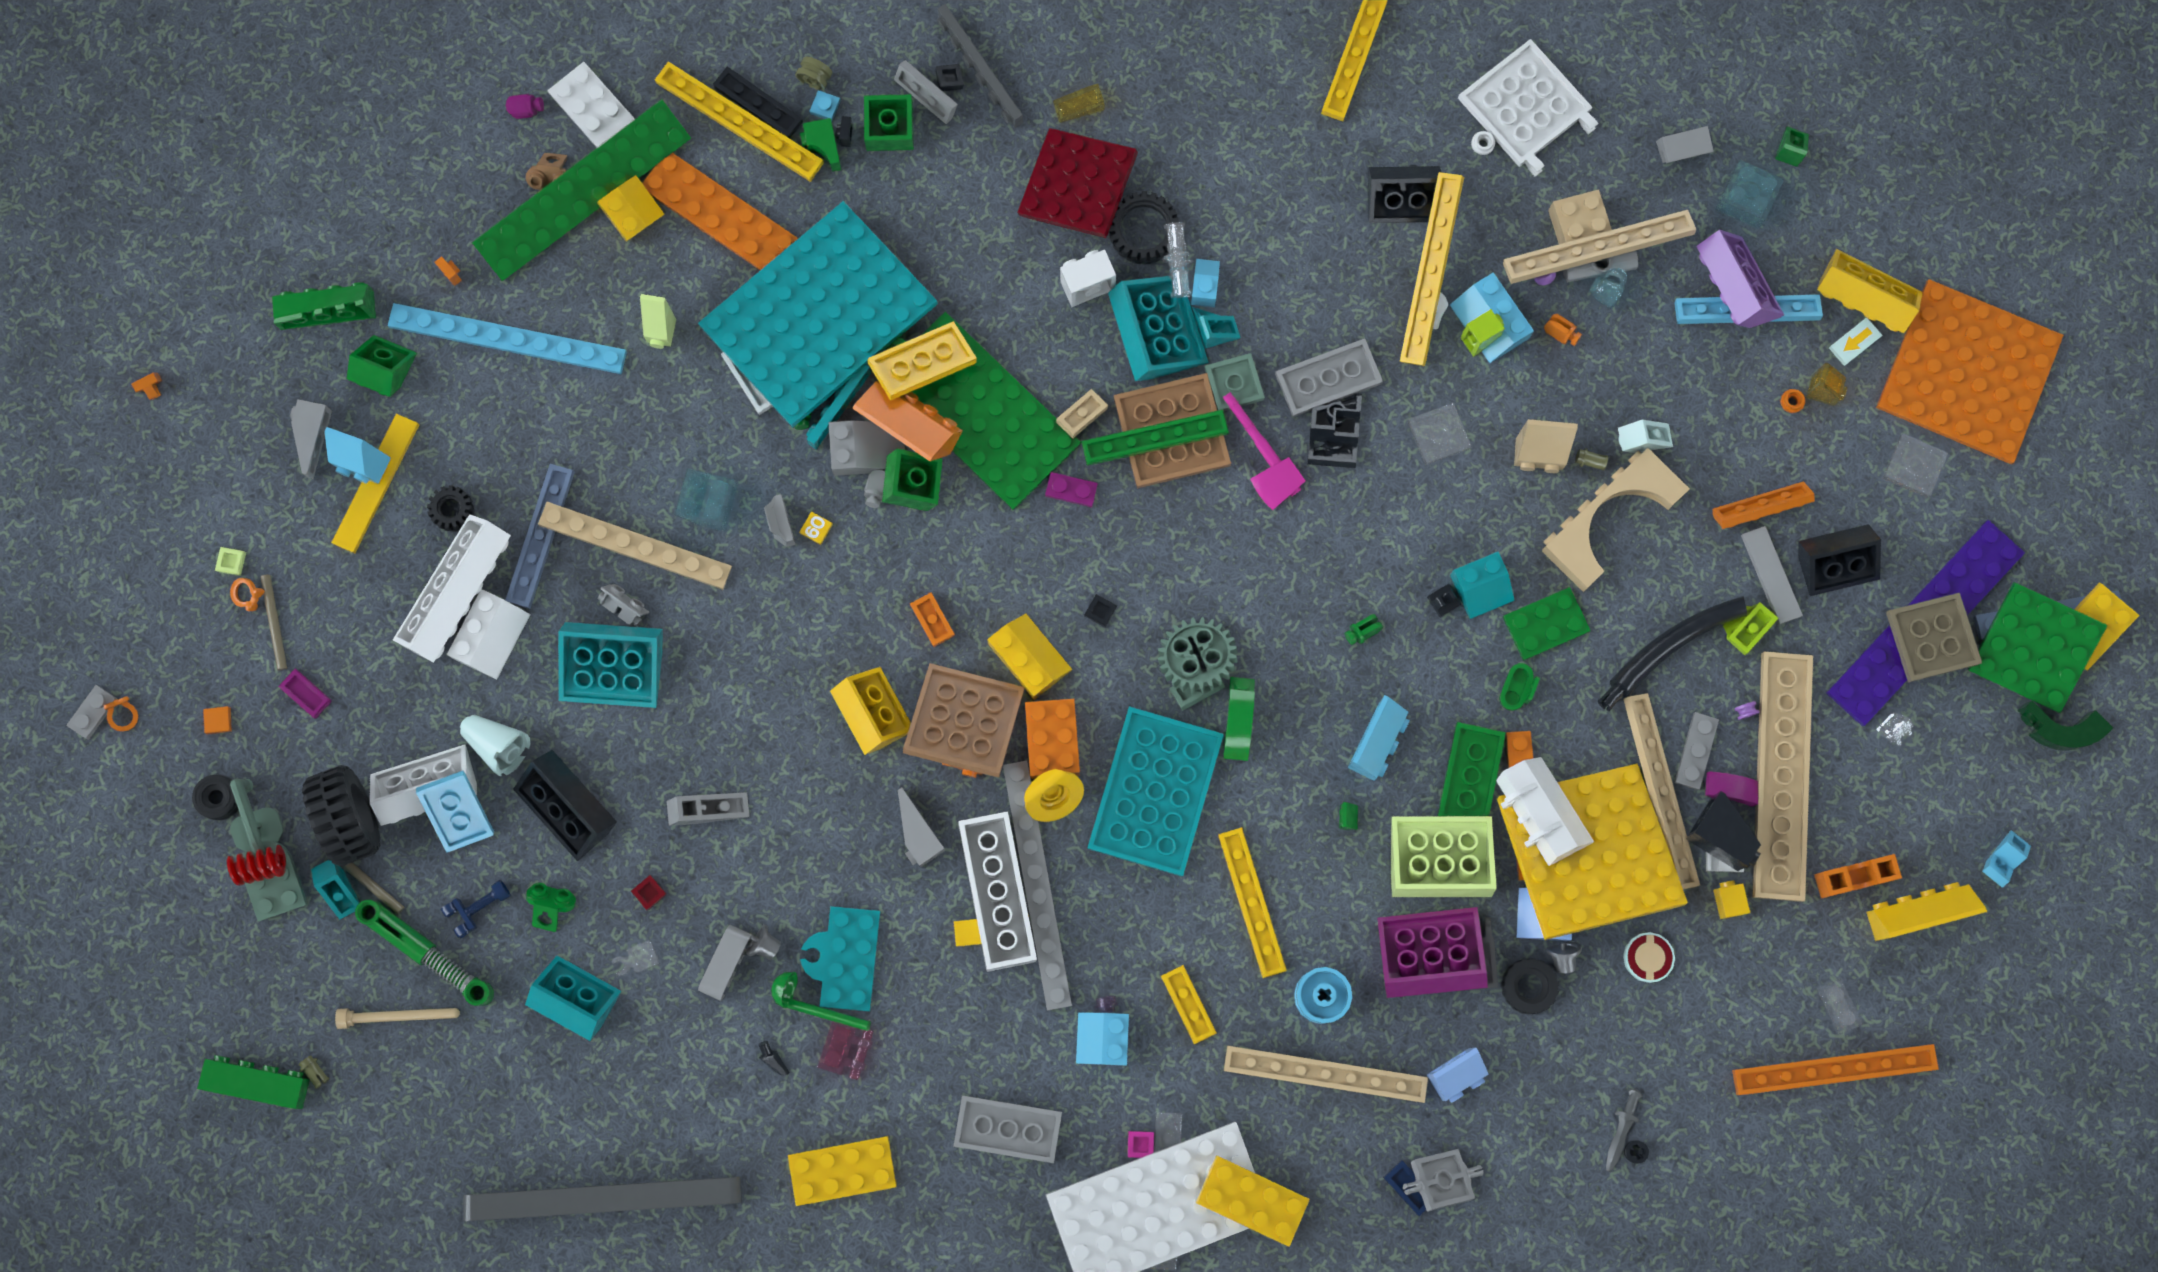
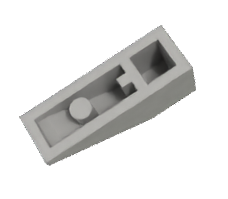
[291,399,332,479]
[898,788,945,867]
[667,792,749,826]

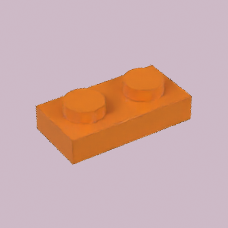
[910,592,955,647]

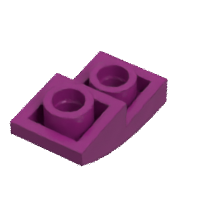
[1705,772,1758,807]

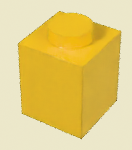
[1713,880,1750,919]

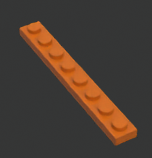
[1732,1044,1939,1095]

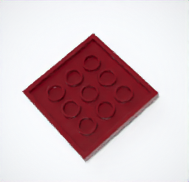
[1017,128,1138,238]

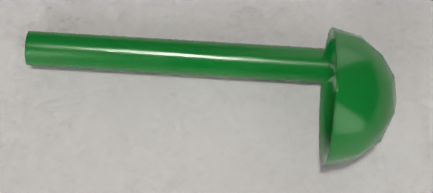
[771,972,871,1031]

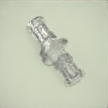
[1162,222,1194,298]

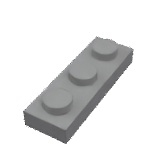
[894,60,958,124]
[1674,712,1719,790]

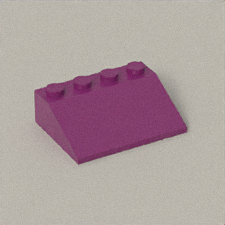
[1377,907,1488,998]

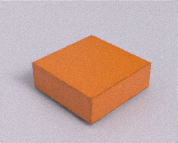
[203,706,232,734]

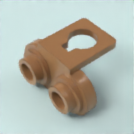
[526,153,567,190]

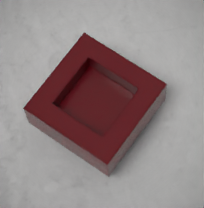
[631,875,667,911]

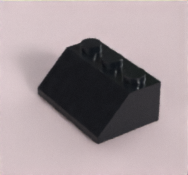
[1367,166,1442,223]
[1798,524,1881,596]

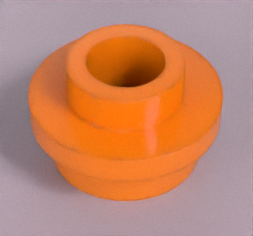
[1780,389,1805,413]

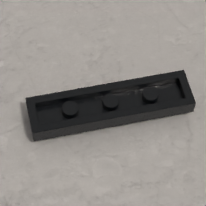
[713,66,803,139]

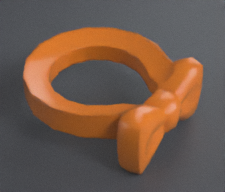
[230,578,265,611]
[103,696,138,732]

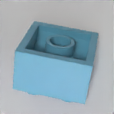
[325,427,391,484]
[1076,1013,1129,1066]

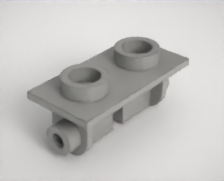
[597,584,649,627]

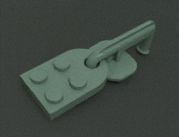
[230,779,308,922]

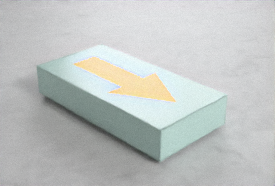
[1829,318,1883,366]

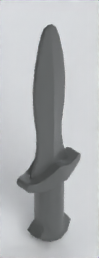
[1606,1089,1643,1172]

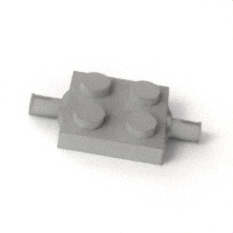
[1403,1149,1483,1212]

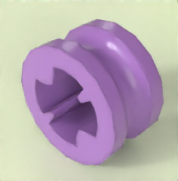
[1734,701,1760,720]

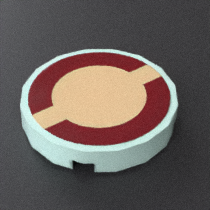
[1623,932,1675,983]

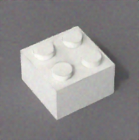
[1060,250,1116,307]

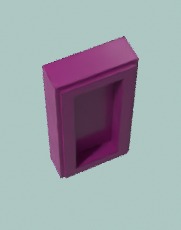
[278,668,332,719]

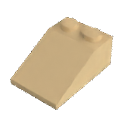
[1514,419,1578,473]

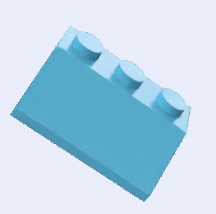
[1450,273,1534,363]
[1348,695,1410,781]

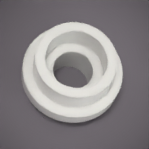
[1471,131,1495,155]

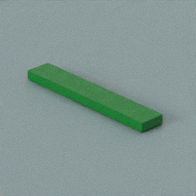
[1081,409,1229,466]

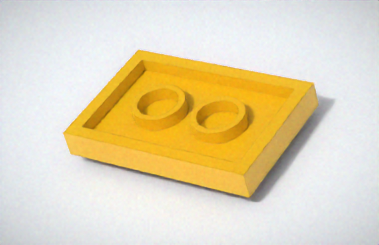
[2074,582,2140,671]

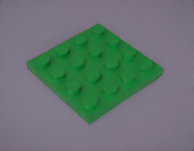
[1968,582,2108,713]

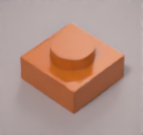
[434,256,462,286]

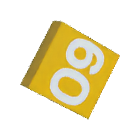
[799,512,833,545]

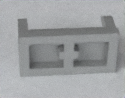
[1656,126,1714,164]

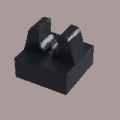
[1427,584,1461,618]

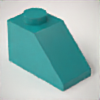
[311,860,360,920]

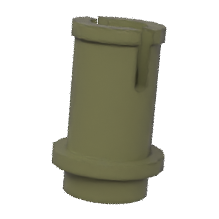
[1575,448,1608,471]
[298,1055,330,1089]

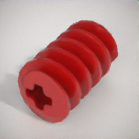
[227,845,286,886]

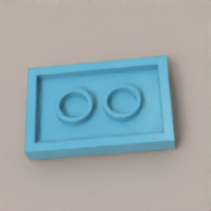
[416,770,494,853]

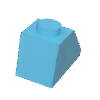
[1191,259,1220,308]

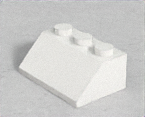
[447,589,531,680]

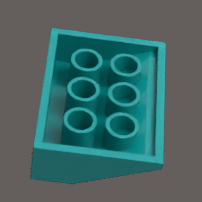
[1108,275,1209,381]
[558,622,663,708]

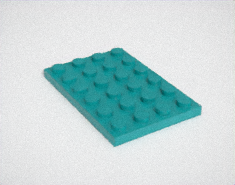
[1087,706,1224,877]

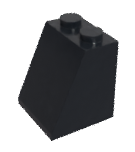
[1686,791,1761,871]

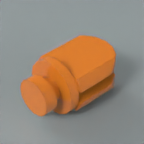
[1544,314,1582,346]

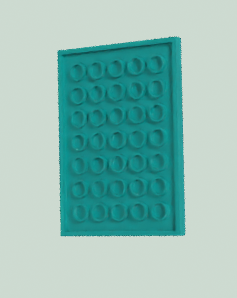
[698,201,938,428]

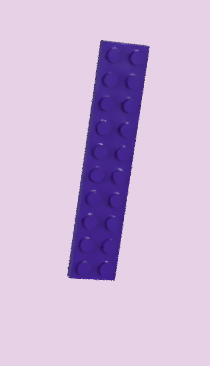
[1826,520,2025,726]

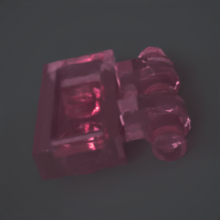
[817,1021,874,1080]

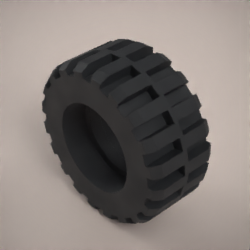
[302,765,381,866]

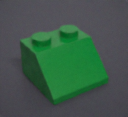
[346,335,417,397]

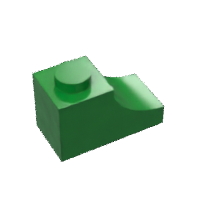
[800,118,841,172]

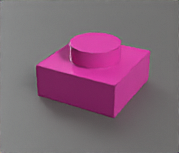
[1127,1131,1154,1158]

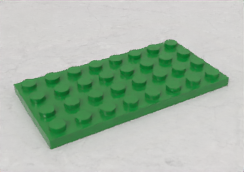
[911,312,1081,510]

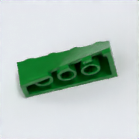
[272,282,376,330]

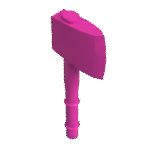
[1223,392,1305,510]

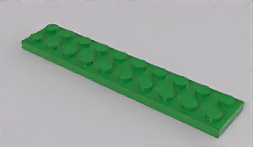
[471,99,691,281]

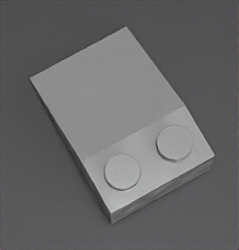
[829,421,905,476]

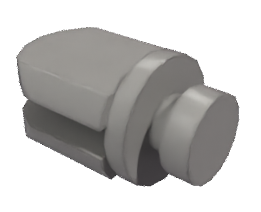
[864,470,885,508]

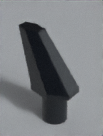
[759,1041,790,1076]

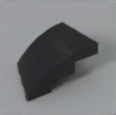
[1308,394,1362,468]

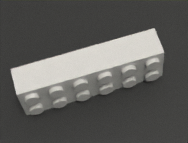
[393,514,511,663]
[958,812,1037,972]

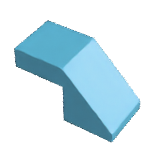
[1982,830,2031,888]

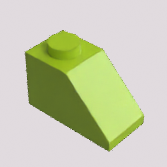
[1460,309,1505,357]

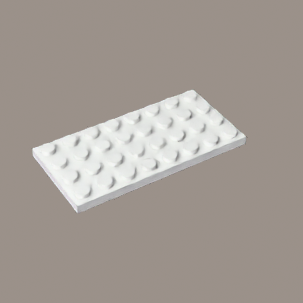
[1045,1122,1255,1272]

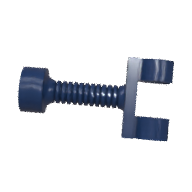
[440,880,511,938]

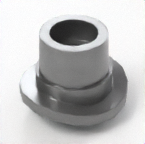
[745,924,781,960]
[1546,942,1582,973]

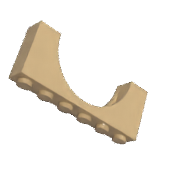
[1542,448,1690,592]

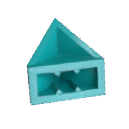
[1191,306,1241,349]

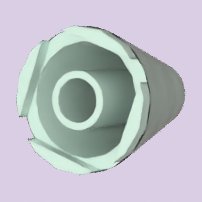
[460,715,530,776]

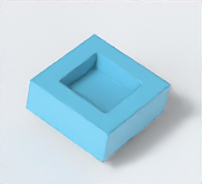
[810,90,841,121]

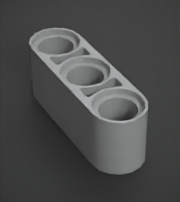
[698,924,752,1001]

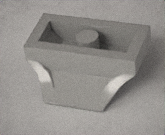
[764,494,796,547]

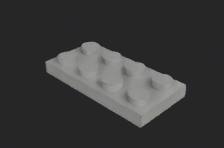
[1275,338,1383,417]
[953,1095,1062,1163]

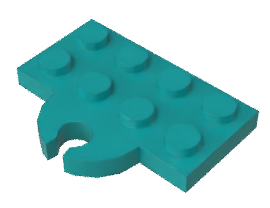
[800,906,881,1012]

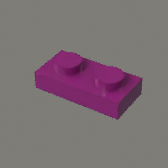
[1045,472,1098,508]

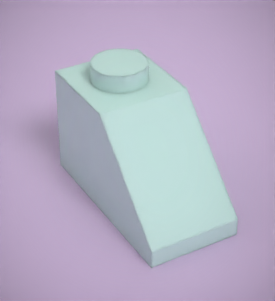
[1618,420,1673,453]

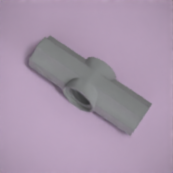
[1563,251,1638,282]

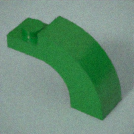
[1223,677,1255,761]

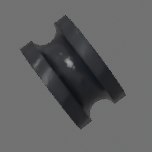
[1624,1140,1649,1164]

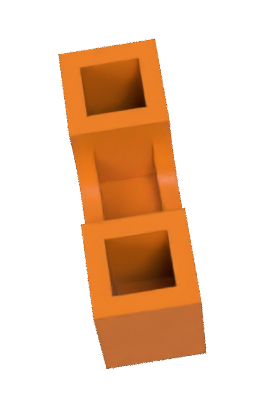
[1814,854,1902,899]

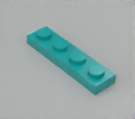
[806,365,871,450]

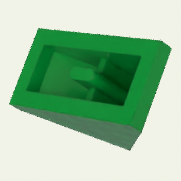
[1775,126,1809,167]

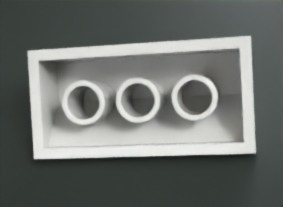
[370,744,477,826]

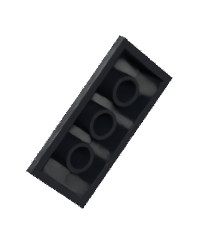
[513,750,617,861]

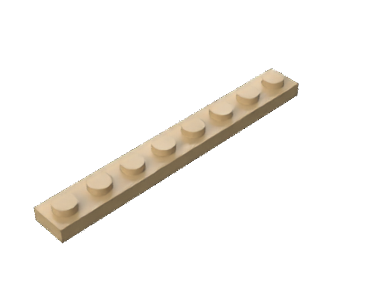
[1503,210,1696,284]
[538,502,732,590]
[1623,693,1700,890]
[1223,1046,1428,1103]

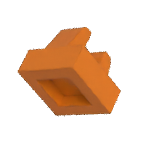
[131,373,162,400]

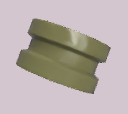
[795,57,833,91]

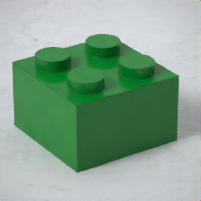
[864,94,914,151]
[882,448,943,511]

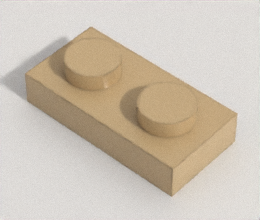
[1056,389,1108,439]

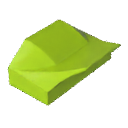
[1723,602,1778,655]

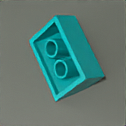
[525,956,621,1041]

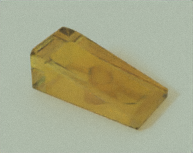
[1053,84,1105,123]

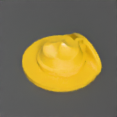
[1024,769,1084,822]

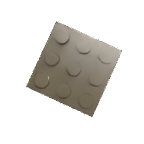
[1886,593,1982,683]

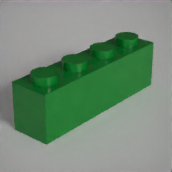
[197,1055,310,1109]

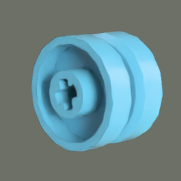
[1294,967,1352,1024]

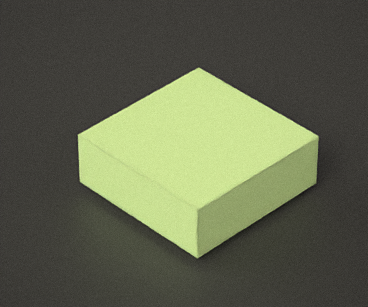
[215,547,246,576]

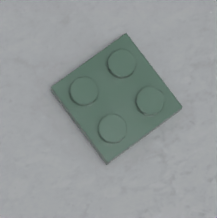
[1204,353,1265,411]

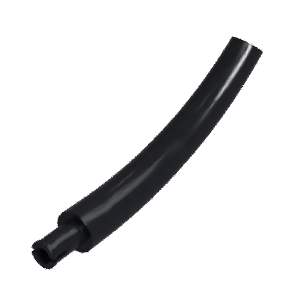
[1598,596,1748,711]

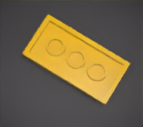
[868,321,977,400]
[788,1136,897,1206]
[1196,1156,1310,1247]

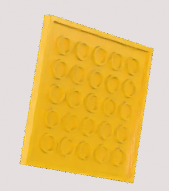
[1497,763,1688,940]

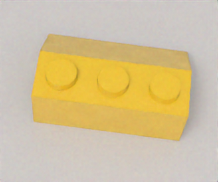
[987,614,1072,700]
[830,667,911,755]

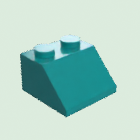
[1450,551,1515,619]

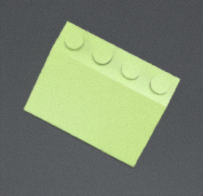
[1391,816,1496,897]

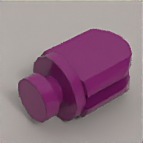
[505,93,544,119]

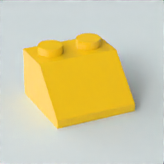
[597,175,665,242]

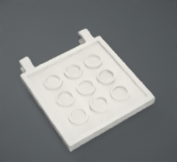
[1458,39,1598,176]

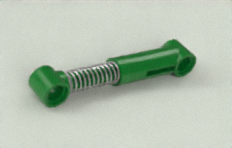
[355,900,494,1006]

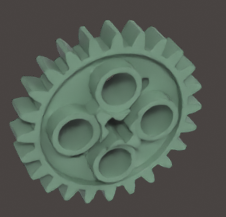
[1158,617,1238,694]

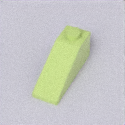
[640,294,676,349]

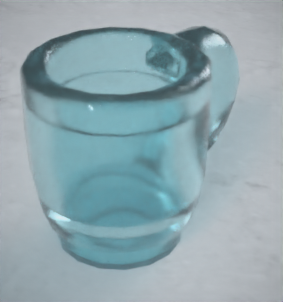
[1589,268,1627,309]

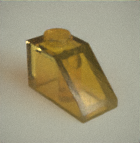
[1806,363,1847,406]

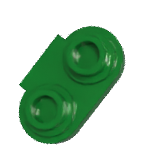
[1499,663,1540,711]
[526,883,576,932]

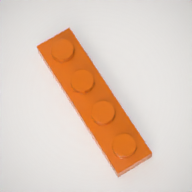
[1712,481,1815,529]

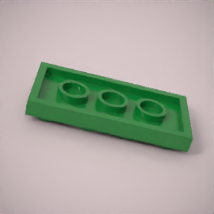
[1437,722,1506,817]

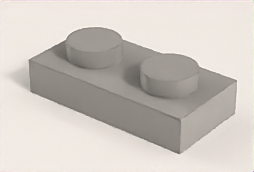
[66,685,117,740]

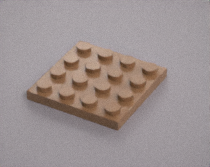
[1114,373,1231,489]
[903,663,1025,778]

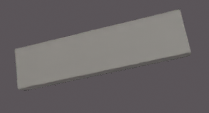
[1741,526,1803,625]

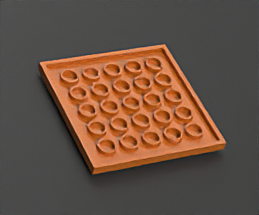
[1876,279,2064,465]

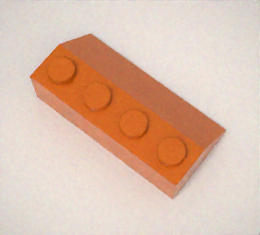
[853,381,963,461]

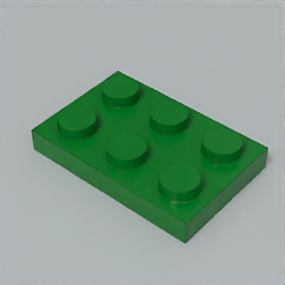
[1503,587,1591,661]

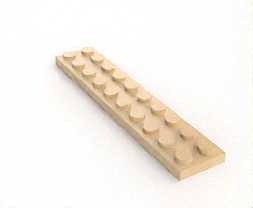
[1753,652,1813,902]

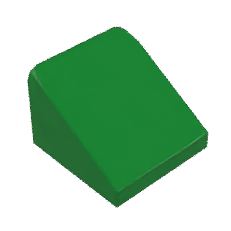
[1339,802,1358,830]

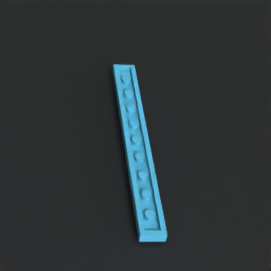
[387,303,627,374]

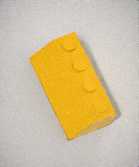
[1817,249,1922,333]
[1866,882,1987,941]

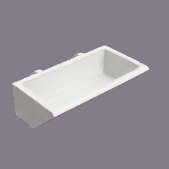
[1496,757,1594,866]

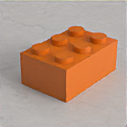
[1025,699,1080,779]

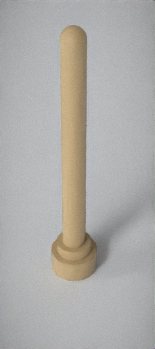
[335,1008,460,1029]

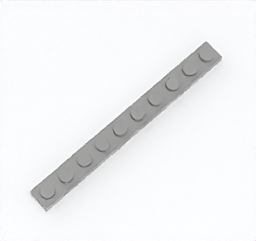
[1003,761,1072,1011]

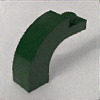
[2017,701,2113,751]

